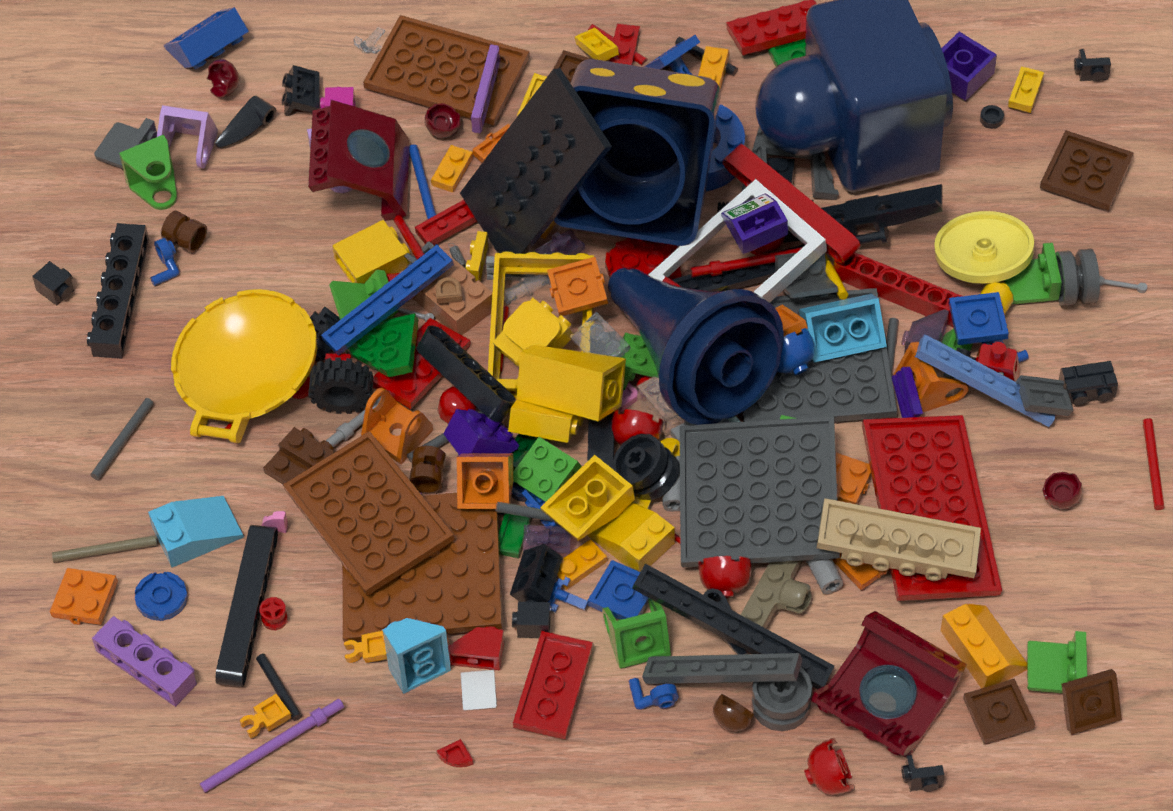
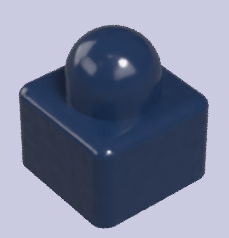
[755,0,953,193]

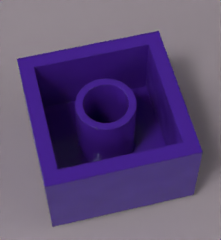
[941,31,997,101]

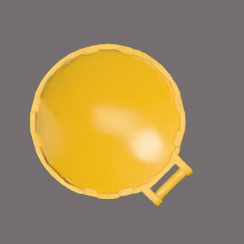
[171,289,317,443]

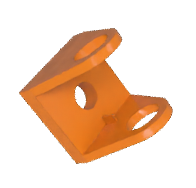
[893,342,969,412]
[361,388,433,465]

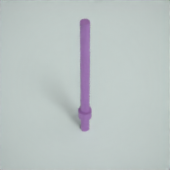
[199,698,344,793]

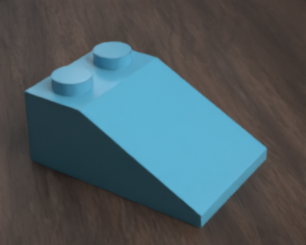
[148,496,244,568]

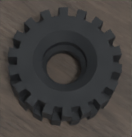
[308,357,374,414]

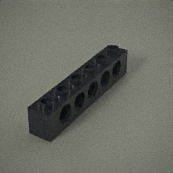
[87,223,149,359]

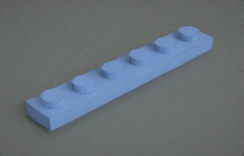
[915,334,1055,427]

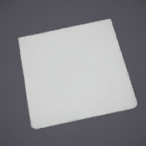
[461,670,497,710]

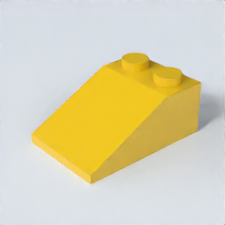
[540,455,635,541]
[587,503,675,572]

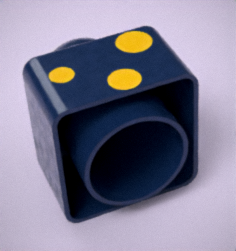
[553,59,721,246]

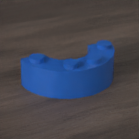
[706,104,745,192]

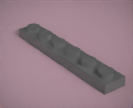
[642,653,802,684]

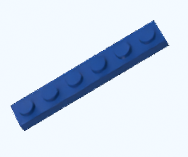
[321,245,454,356]

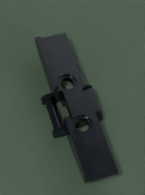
[783,184,943,245]

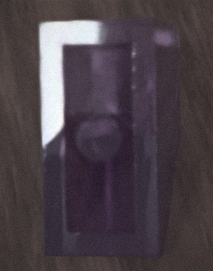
[901,309,949,354]

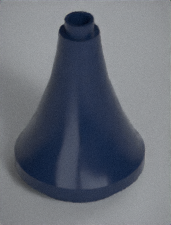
[608,268,784,425]

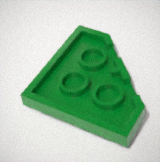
[346,313,419,377]

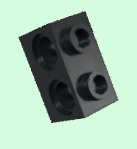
[510,544,563,602]

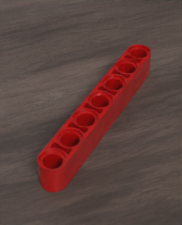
[722,144,861,264]
[833,252,962,328]

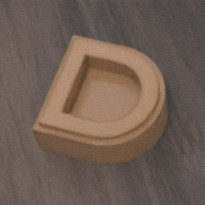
[436,277,462,304]

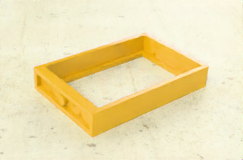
[488,251,594,399]

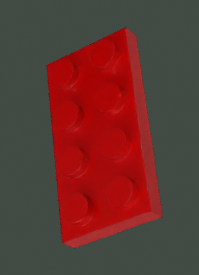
[726,0,817,55]
[373,318,470,409]
[513,631,593,740]

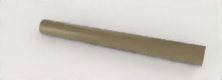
[52,535,157,562]

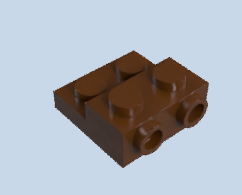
[263,427,335,484]

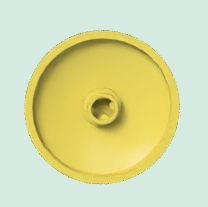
[934,211,1034,283]

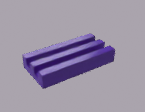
[892,367,923,418]

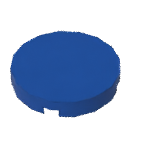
[135,571,188,621]

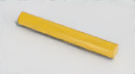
[825,253,848,300]

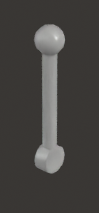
[1099,276,1147,293]
[397,308,434,322]

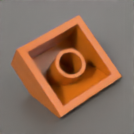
[456,453,513,509]

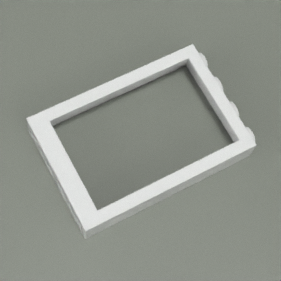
[649,179,827,303]

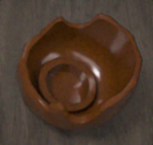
[713,694,754,732]

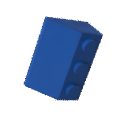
[163,7,249,69]

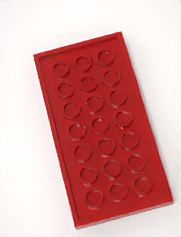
[862,415,1002,601]

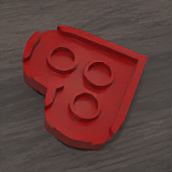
[605,237,681,279]

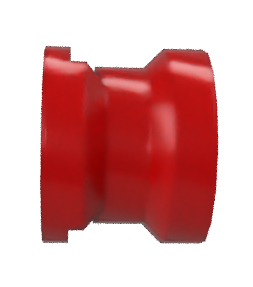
[259,597,288,630]

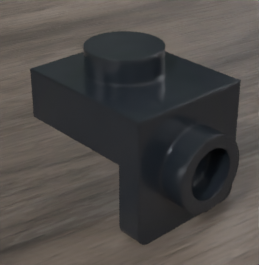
[1074,49,1111,81]
[901,755,945,792]

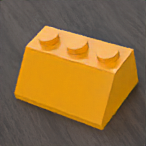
[941,604,1027,688]

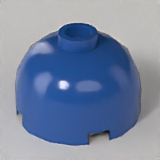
[777,328,815,376]

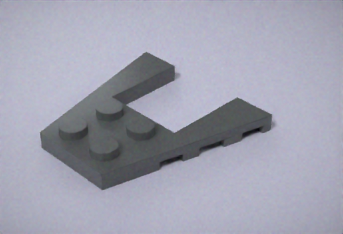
[742,127,839,200]

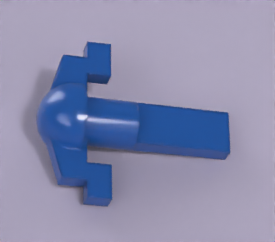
[548,577,588,613]

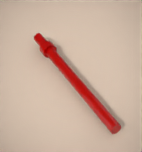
[690,247,826,277]

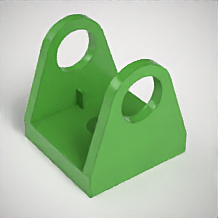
[119,134,177,210]
[602,598,671,668]

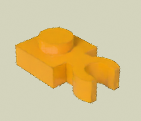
[344,631,387,663]
[240,694,291,738]

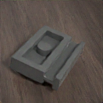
[1016,375,1073,416]

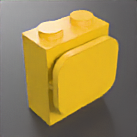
[493,298,574,367]

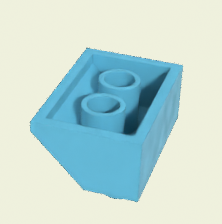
[799,294,887,362]
[383,618,451,694]

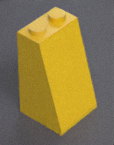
[515,345,626,421]

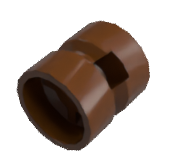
[161,211,207,253]
[409,445,446,494]

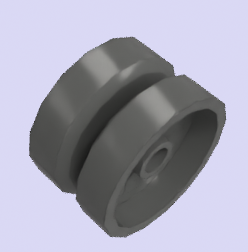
[1055,248,1100,306]
[751,667,812,732]

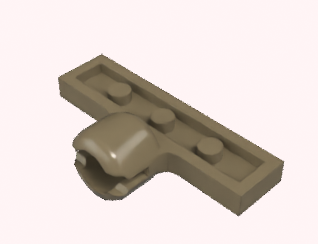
[741,560,811,628]

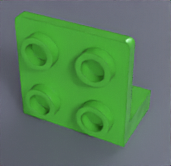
[1004,243,1062,304]
[329,270,398,321]
[616,333,659,390]
[513,437,582,502]
[1027,631,1087,693]

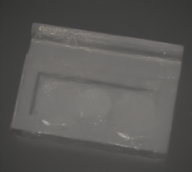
[570,312,631,357]

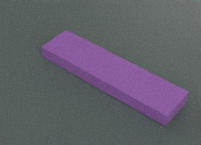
[471,45,500,133]

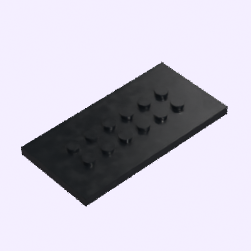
[460,68,612,254]

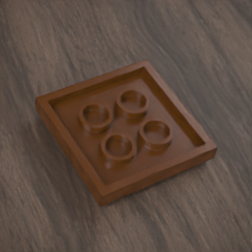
[1040,130,1134,211]

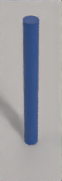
[409,144,436,220]

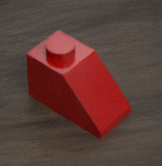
[448,626,505,671]

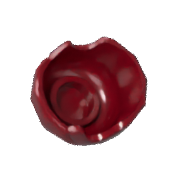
[206,59,240,98]
[425,103,460,138]
[1043,471,1082,509]

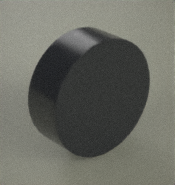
[980,105,1004,129]

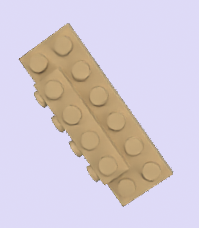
[816,498,981,581]

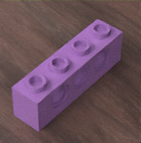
[92,616,197,707]

